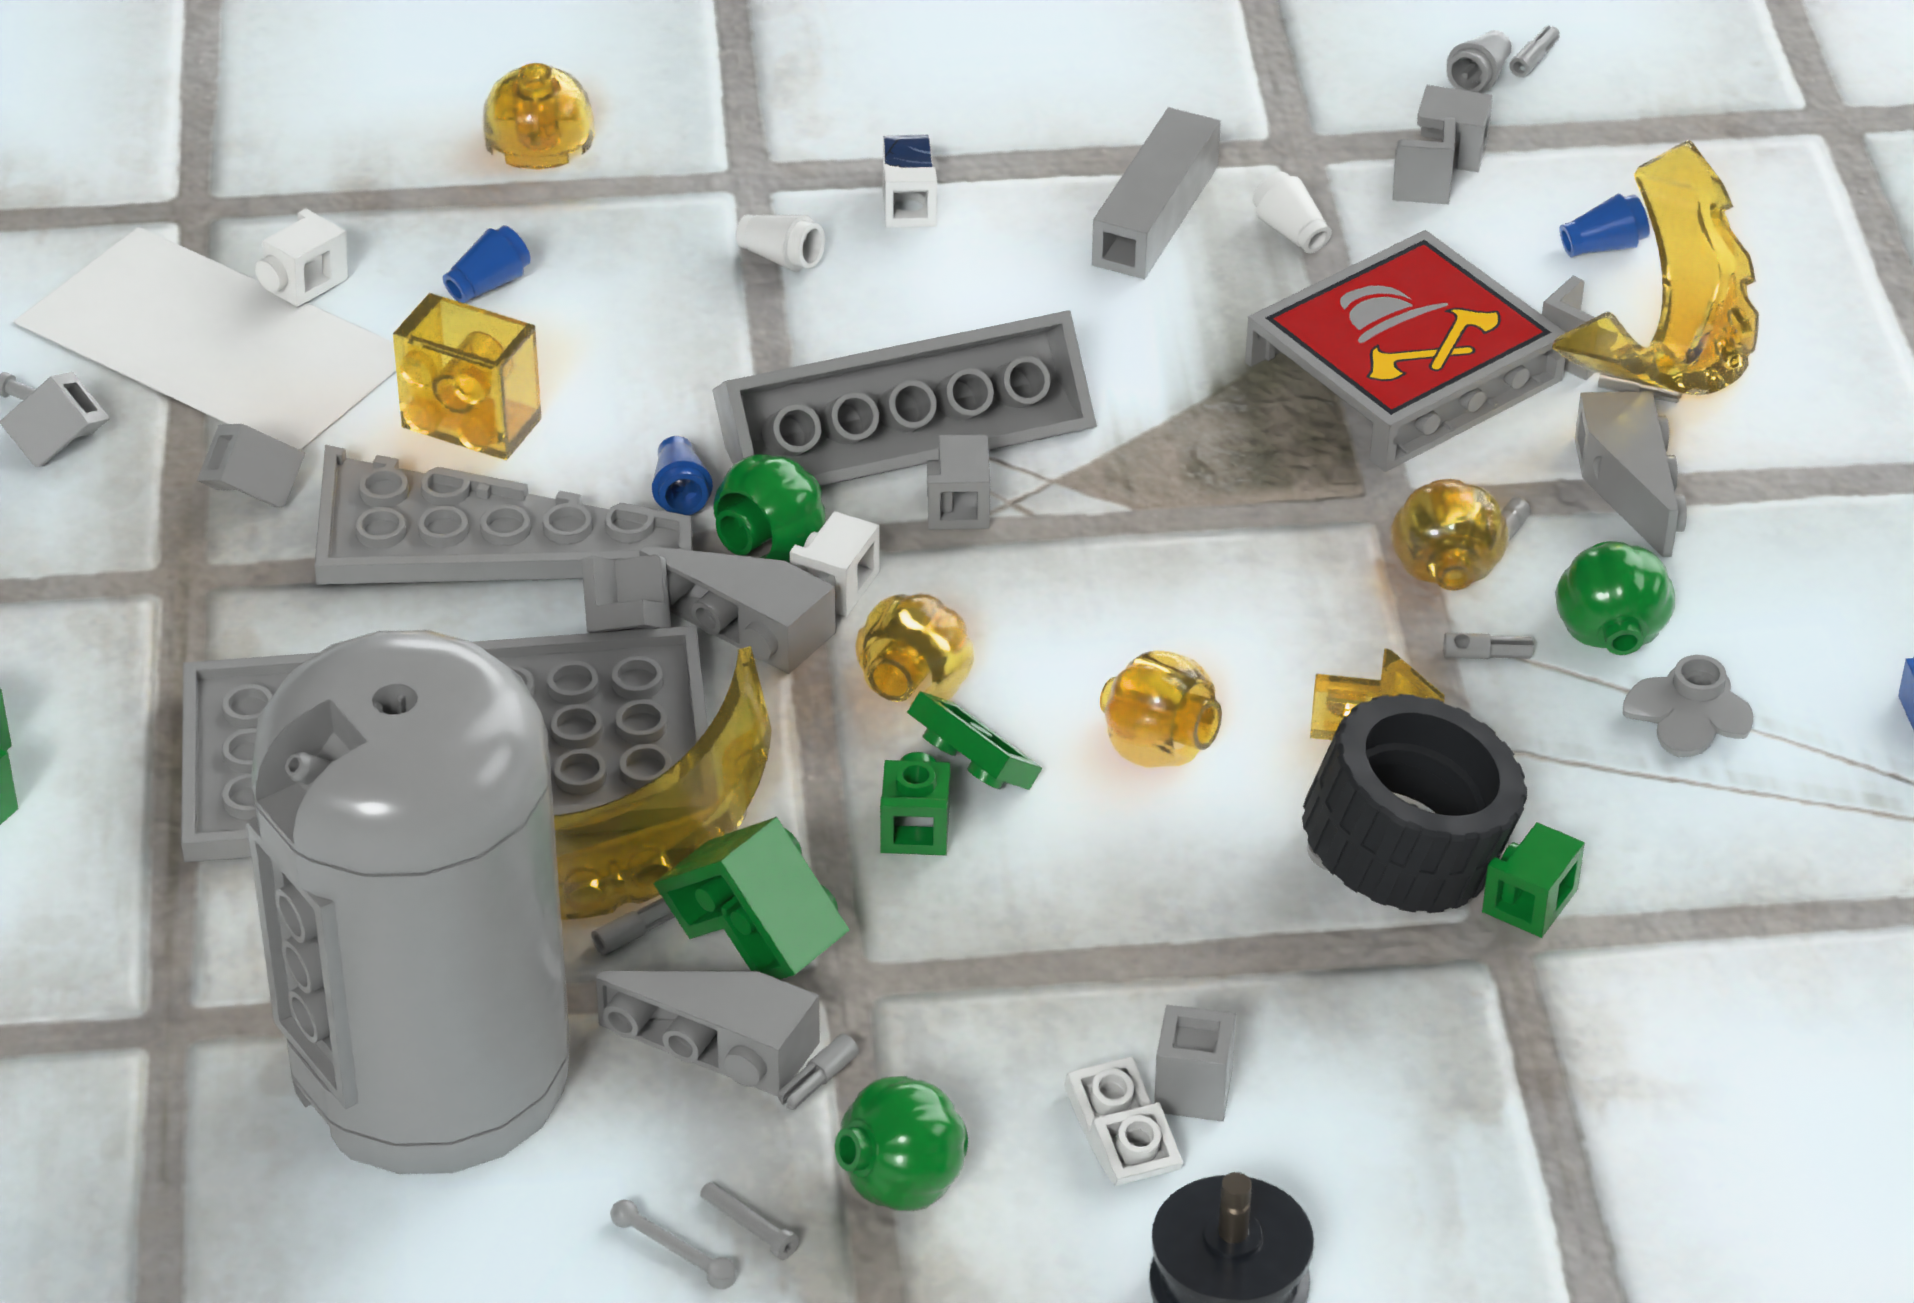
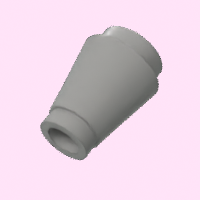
[1446,30,1511,93]

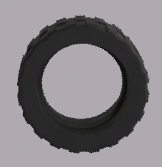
[1302,694,1527,913]

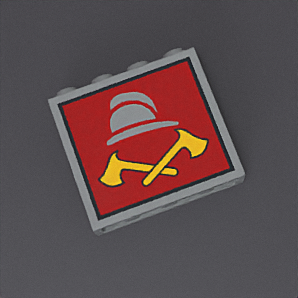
[1245,230,1568,472]

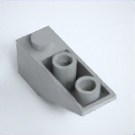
[1575,392,1687,557]
[639,545,836,674]
[596,971,820,1096]

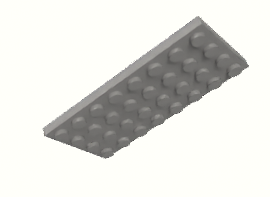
[181,625,717,862]

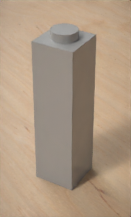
[1092,107,1221,279]

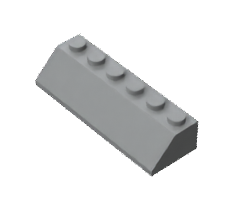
[712,310,1097,486]

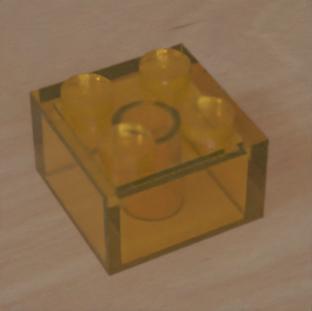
[393,293,542,461]

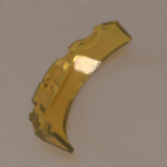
[1552,140,1759,395]
[554,646,772,920]

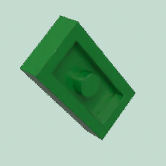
[907,691,1043,790]

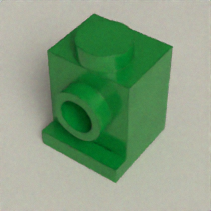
[880,752,950,856]
[1482,822,1585,938]

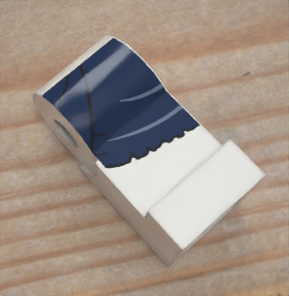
[882,134,937,228]

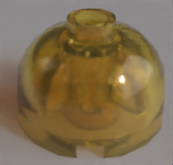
[482,63,595,170]

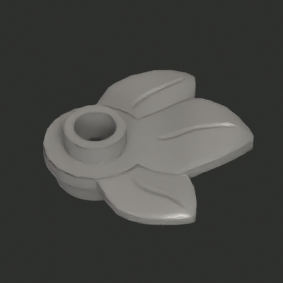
[1622,655,1754,757]

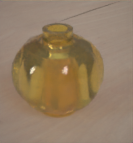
[1391,479,1509,591]
[855,593,974,705]
[1100,650,1222,768]

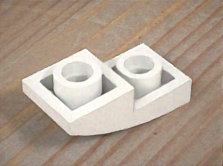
[1064,1056,1183,1186]

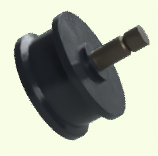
[1149,1172,1314,1303]

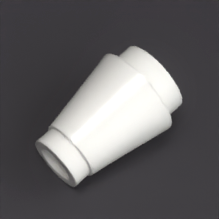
[1253,172,1332,253]
[736,214,825,272]

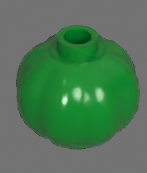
[713,454,825,563]
[1555,541,1675,655]
[835,1076,968,1211]

